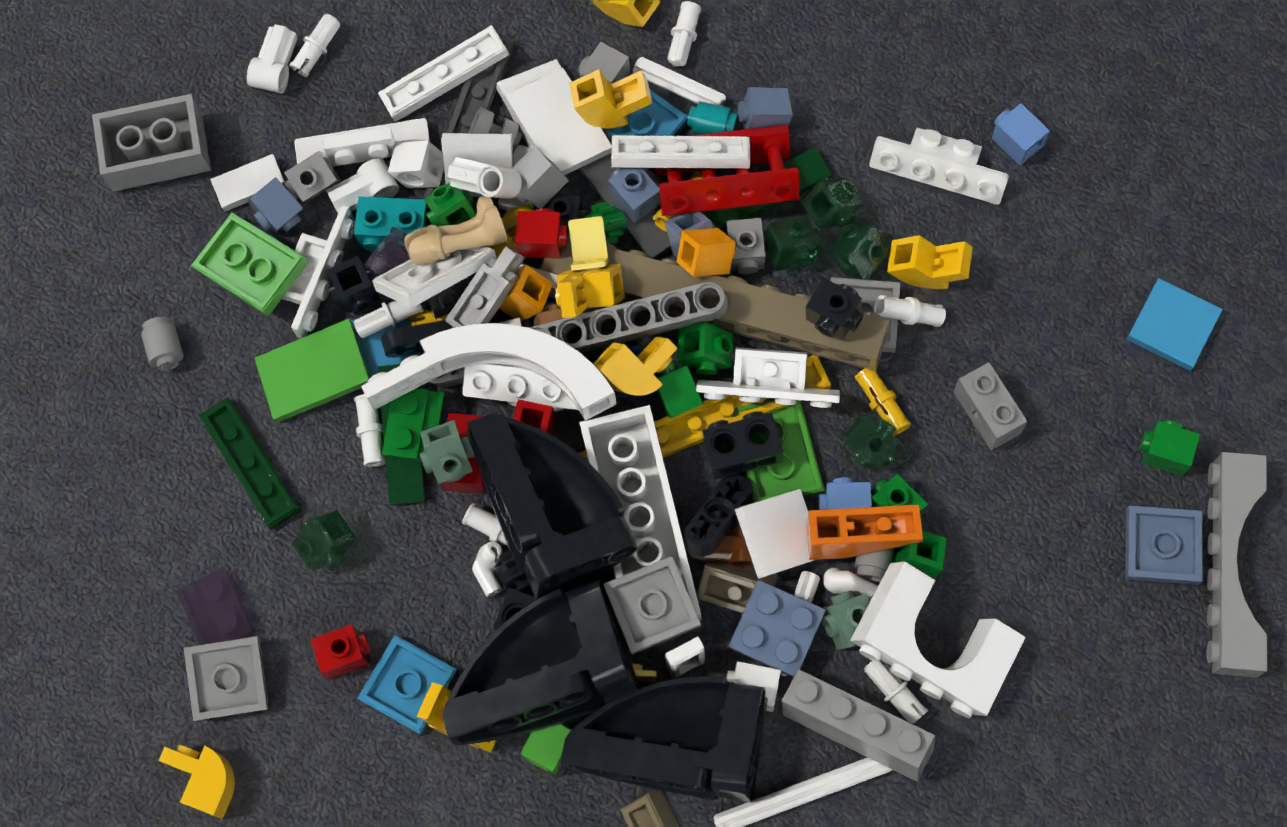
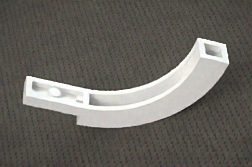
[361,323,617,421]

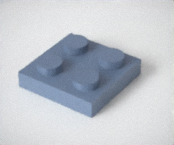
[1125,506,1203,585]
[728,580,826,678]

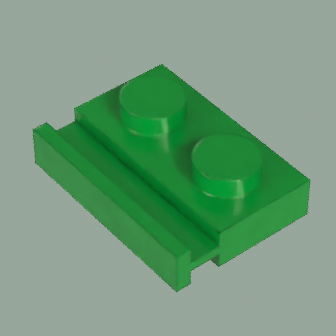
[382,388,446,461]

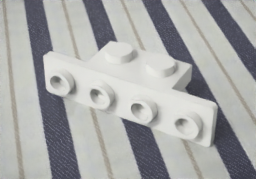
[295,118,430,167]
[869,128,1009,205]
[282,205,355,339]
[696,347,840,408]
[463,364,578,411]

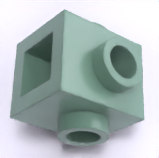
[420,420,475,484]
[822,590,871,650]

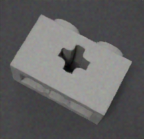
[954,362,1028,450]

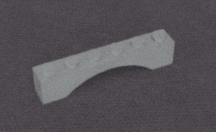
[1207,452,1267,678]

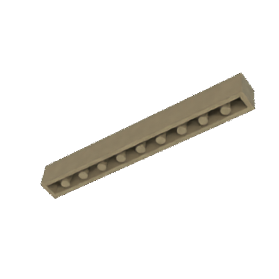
[540,233,888,372]

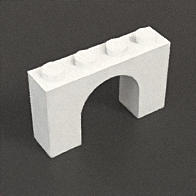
[850,561,1025,718]

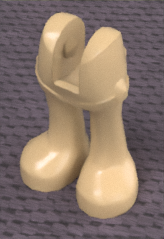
[404,196,507,265]

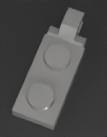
[446,246,524,328]

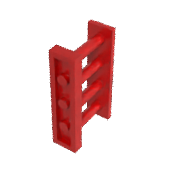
[655,124,800,216]

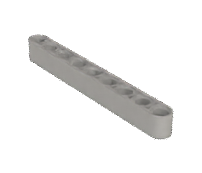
[429,282,729,387]

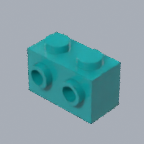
[354,196,430,254]

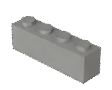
[781,669,935,782]

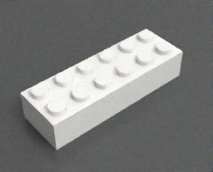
[580,405,702,621]

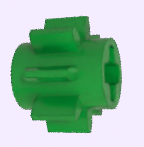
[585,202,626,244]

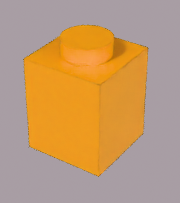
[676,228,735,277]
[499,265,553,322]

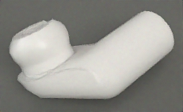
[472,542,502,598]
[824,568,878,599]

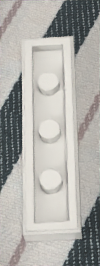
[378,25,509,122]
[611,135,750,169]

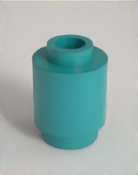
[687,101,738,135]

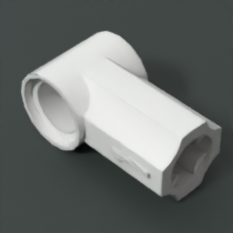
[247,24,298,94]
[447,157,522,199]
[326,158,399,213]

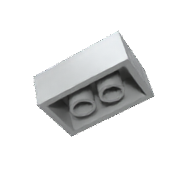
[92,94,211,191]

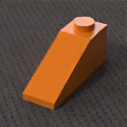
[806,505,923,560]

